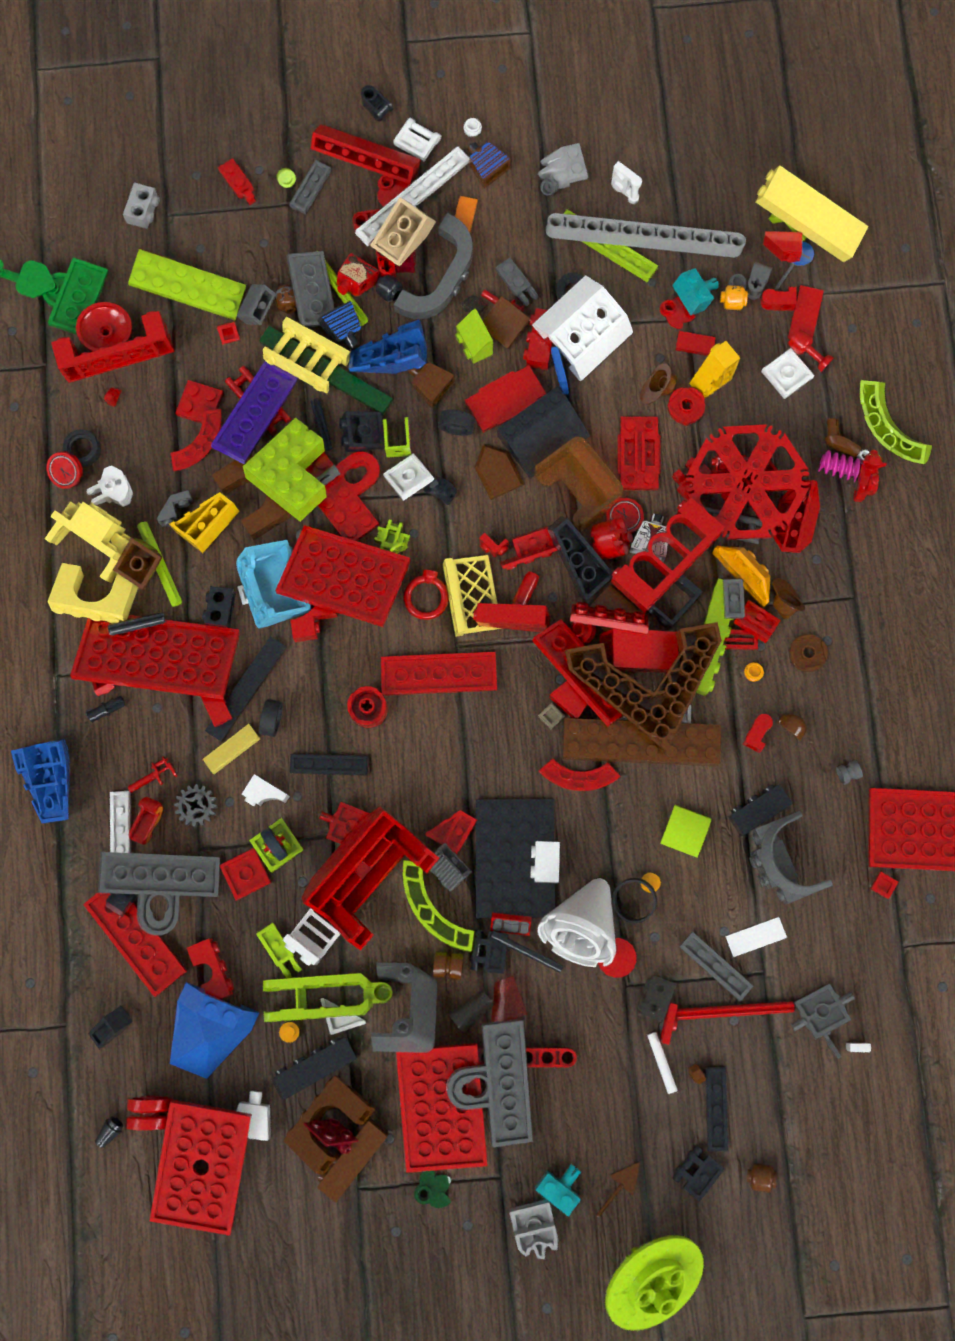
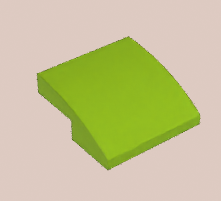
[660,805,712,857]

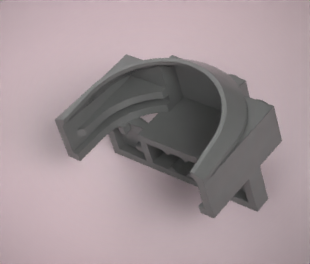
[749,811,833,904]

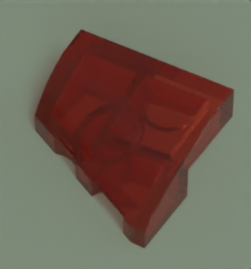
[491,976,527,1022]

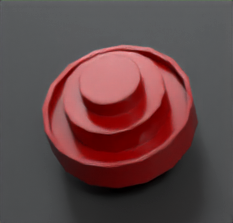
[570,622,596,644]

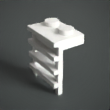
[283,908,341,966]

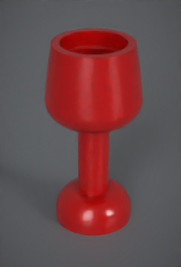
[788,329,834,372]

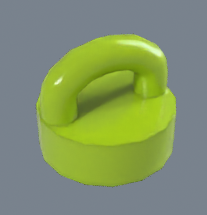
[277,168,296,188]

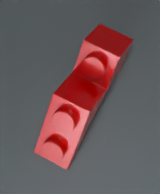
[290,606,338,642]

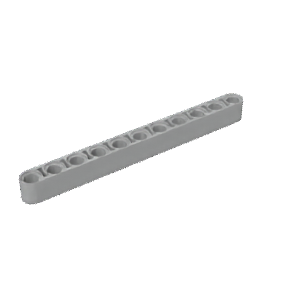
[546,213,746,257]

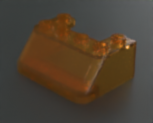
[534,437,623,533]

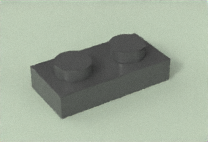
[723,579,745,619]

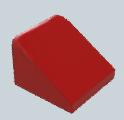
[217,321,240,345]

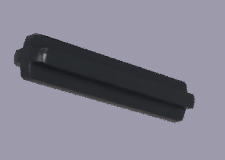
[310,398,333,451]
[108,612,165,635]

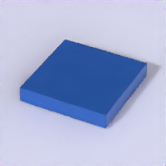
[551,346,569,395]

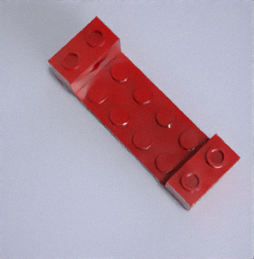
[51,311,174,383]

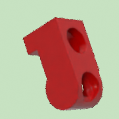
[760,287,796,311]
[742,714,773,753]

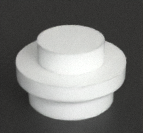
[464,118,482,137]

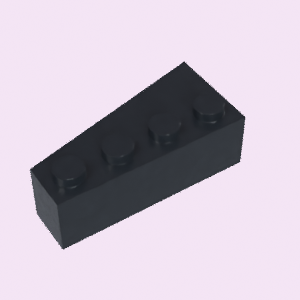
[547,516,613,601]

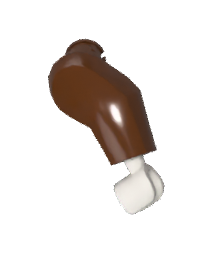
[825,418,869,463]

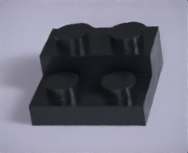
[339,411,385,452]

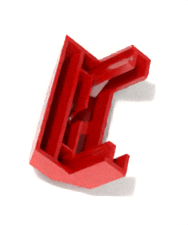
[301,806,440,950]

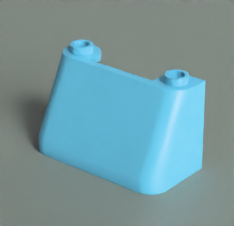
[236,540,311,628]

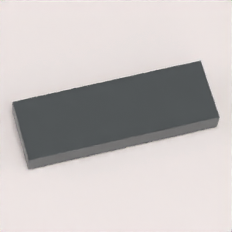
[290,160,332,214]

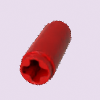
[512,571,539,605]

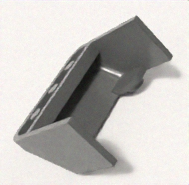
[371,962,437,1053]

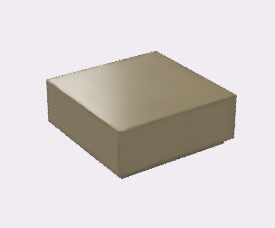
[538,703,565,730]

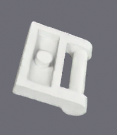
[393,118,441,161]
[611,161,642,204]

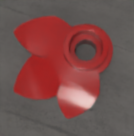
[377,175,410,207]
[659,297,695,329]

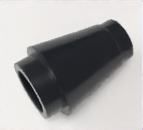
[95,1116,124,1148]

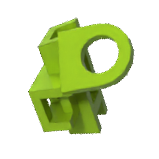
[374,520,410,554]

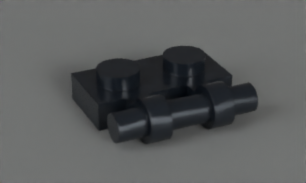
[469,930,508,974]
[672,1146,725,1202]

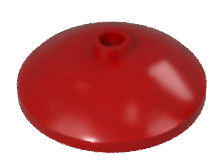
[76,302,132,352]

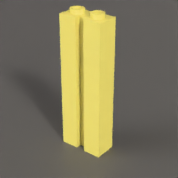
[756,166,868,262]

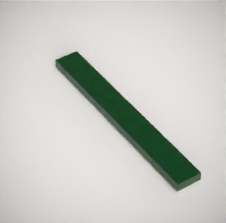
[259,326,393,415]

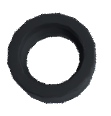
[438,409,475,436]
[63,429,101,467]
[259,699,283,737]

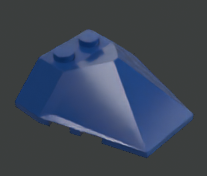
[349,320,427,374]
[11,739,70,823]
[170,982,259,1079]

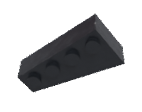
[271,1036,357,1101]

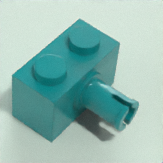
[672,268,719,315]
[535,1164,581,1217]

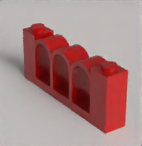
[611,497,725,613]

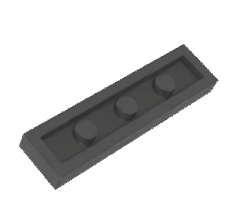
[679,932,753,1001]

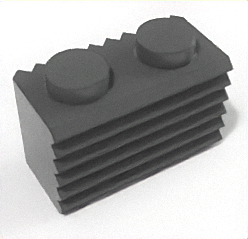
[236,284,276,325]
[429,843,471,891]

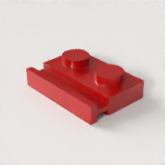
[733,600,781,643]

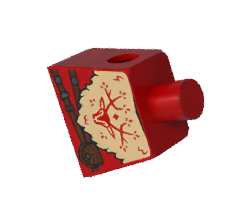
[336,253,379,296]

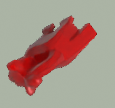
[853,450,887,502]

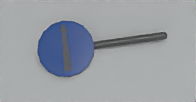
[774,241,814,291]

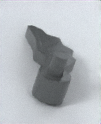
[823,1032,841,1059]

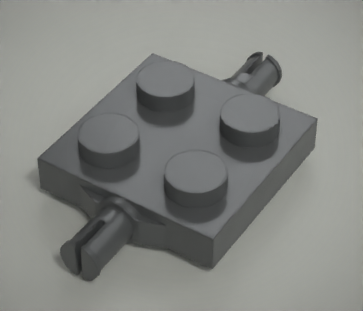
[791,984,855,1040]

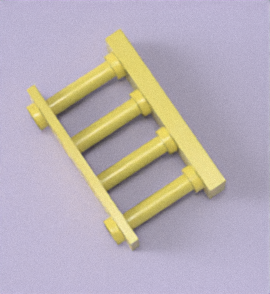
[263,317,350,394]

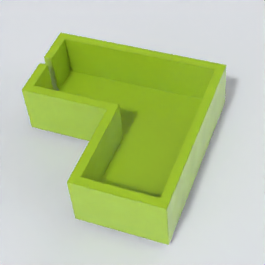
[243,418,326,522]

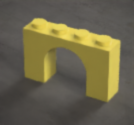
[48,563,138,624]

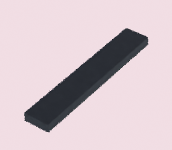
[205,636,287,742]

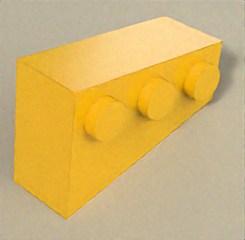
[689,341,740,399]
[169,492,240,553]

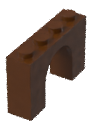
[212,454,292,540]
[283,1075,375,1175]

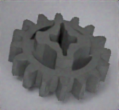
[174,784,218,827]

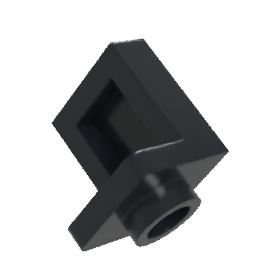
[424,475,457,505]

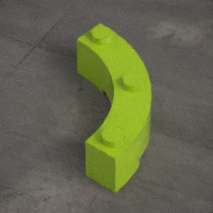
[403,860,474,952]

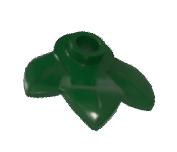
[414,1170,451,1208]

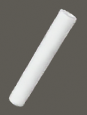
[647,1032,677,1094]

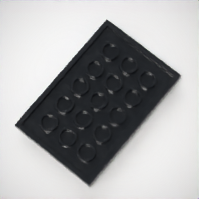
[476,799,555,918]

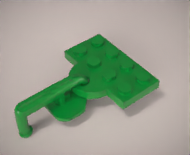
[0,257,109,335]

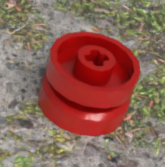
[126,1095,173,1130]

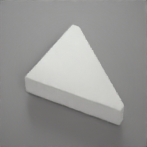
[320,998,366,1035]

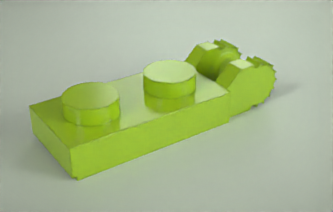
[256,923,302,979]

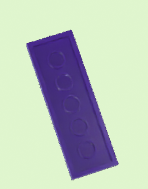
[211,361,298,465]

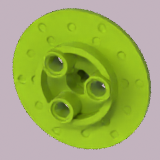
[605,1236,703,1330]

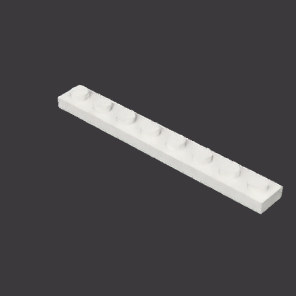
[355,146,469,246]

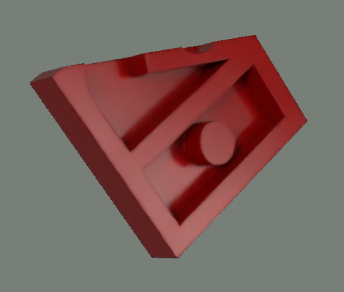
[425,810,477,854]

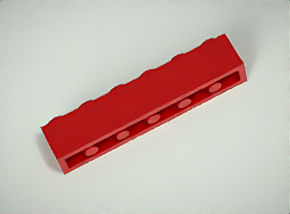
[311,124,421,184]

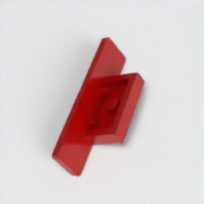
[499,526,557,570]

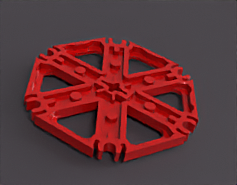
[686,424,810,540]

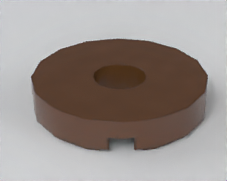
[789,634,828,672]

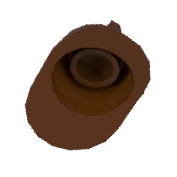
[640,363,677,404]
[772,578,805,620]

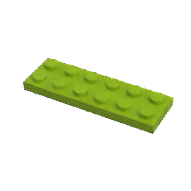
[128,249,246,320]

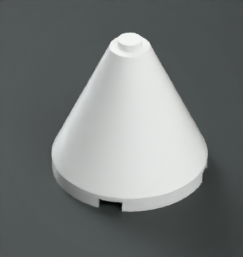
[538,878,616,967]

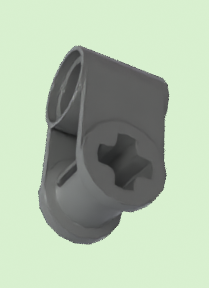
[746,262,773,300]

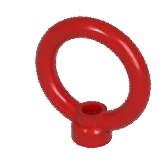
[403,570,449,620]

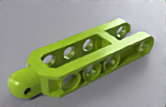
[263,973,393,1022]

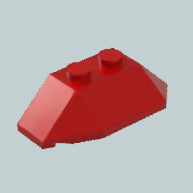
[771,480,820,553]

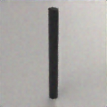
[490,931,563,973]

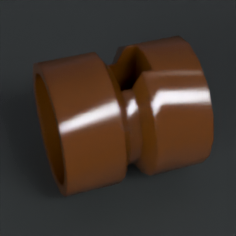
[433,951,464,980]

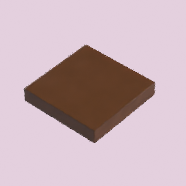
[483,296,531,349]

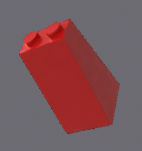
[599,628,679,672]

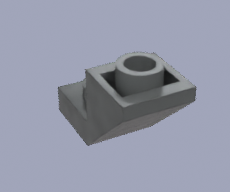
[157,490,194,527]

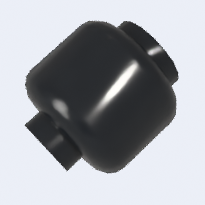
[376,275,403,302]

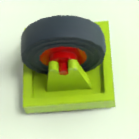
[249,818,304,873]

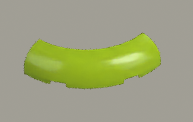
[860,380,932,464]

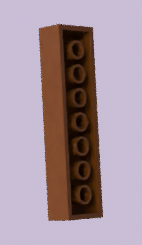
[562,718,721,767]

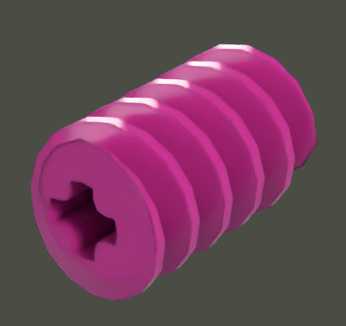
[817,450,860,482]

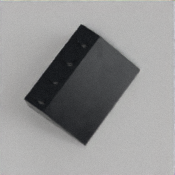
[497,386,590,479]

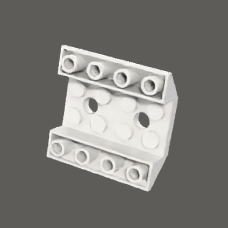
[532,276,633,381]

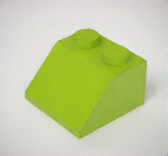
[455,309,493,364]

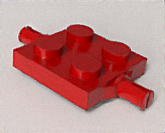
[319,802,369,844]

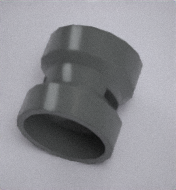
[836,760,863,785]

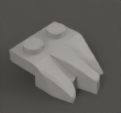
[538,143,588,189]
[509,1199,558,1259]

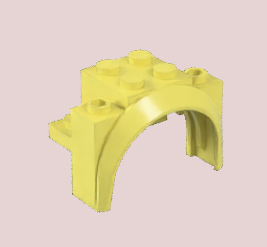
[45,501,131,583]

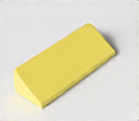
[203,724,260,774]

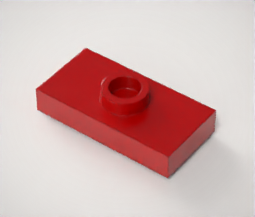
[660,1003,678,1045]

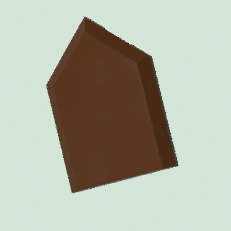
[475,444,524,500]

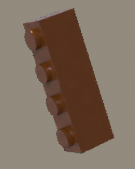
[317,1119,389,1203]

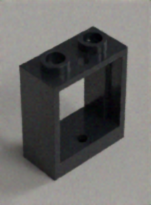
[647,567,703,629]

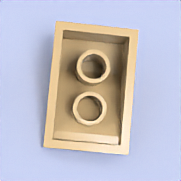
[370,197,436,266]

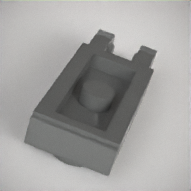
[495,258,539,306]

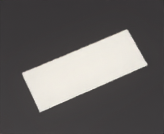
[726,917,787,957]

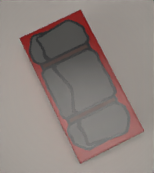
[490,913,532,936]

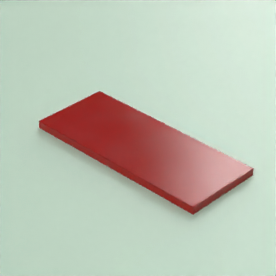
[788,285,824,339]

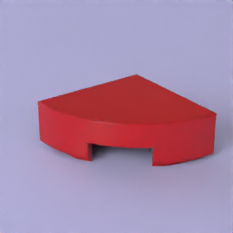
[104,387,121,407]

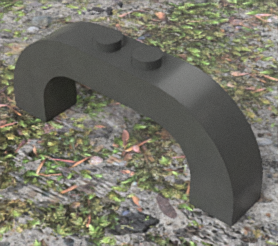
[394,213,473,319]

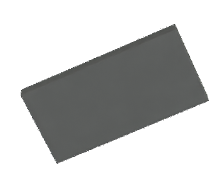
[287,251,335,327]

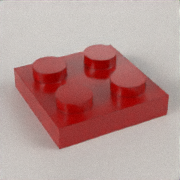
[175,380,224,424]

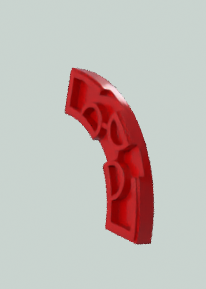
[171,409,222,471]
[538,758,621,791]

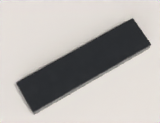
[290,754,368,776]
[705,1067,729,1151]

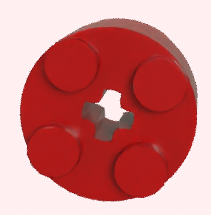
[591,517,633,560]
[347,686,388,728]

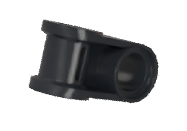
[361,85,393,122]

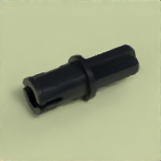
[86,696,125,723]

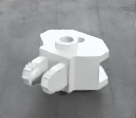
[86,466,133,507]

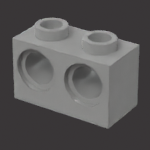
[123,183,159,229]

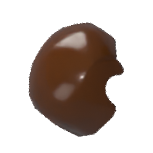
[778,713,807,741]

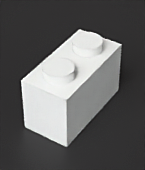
[531,841,560,883]

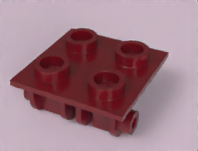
[303,1118,359,1154]

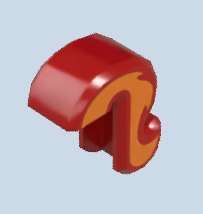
[128,796,164,845]

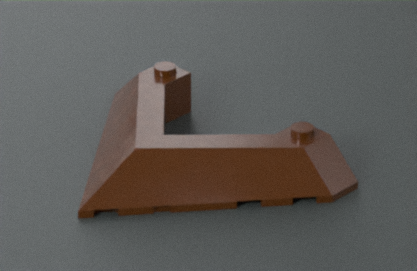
[565,622,722,751]

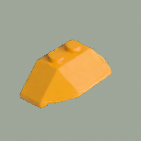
[712,546,770,608]

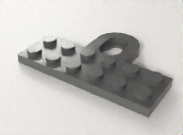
[98,852,220,935]
[446,1019,533,1147]

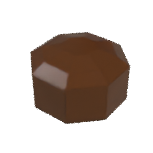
[688,1063,706,1084]

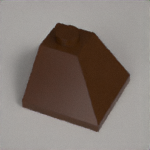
[113,538,163,590]

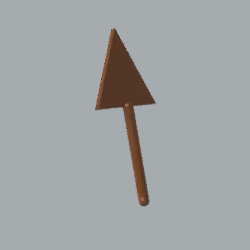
[596,1162,640,1217]

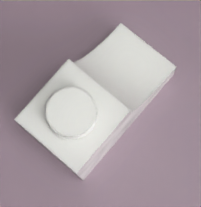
[242,774,290,806]

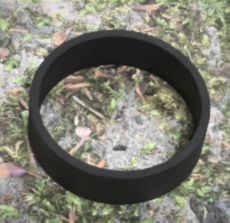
[612,878,657,923]

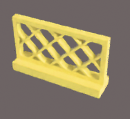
[443,555,501,637]

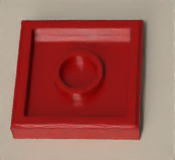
[220,848,272,901]

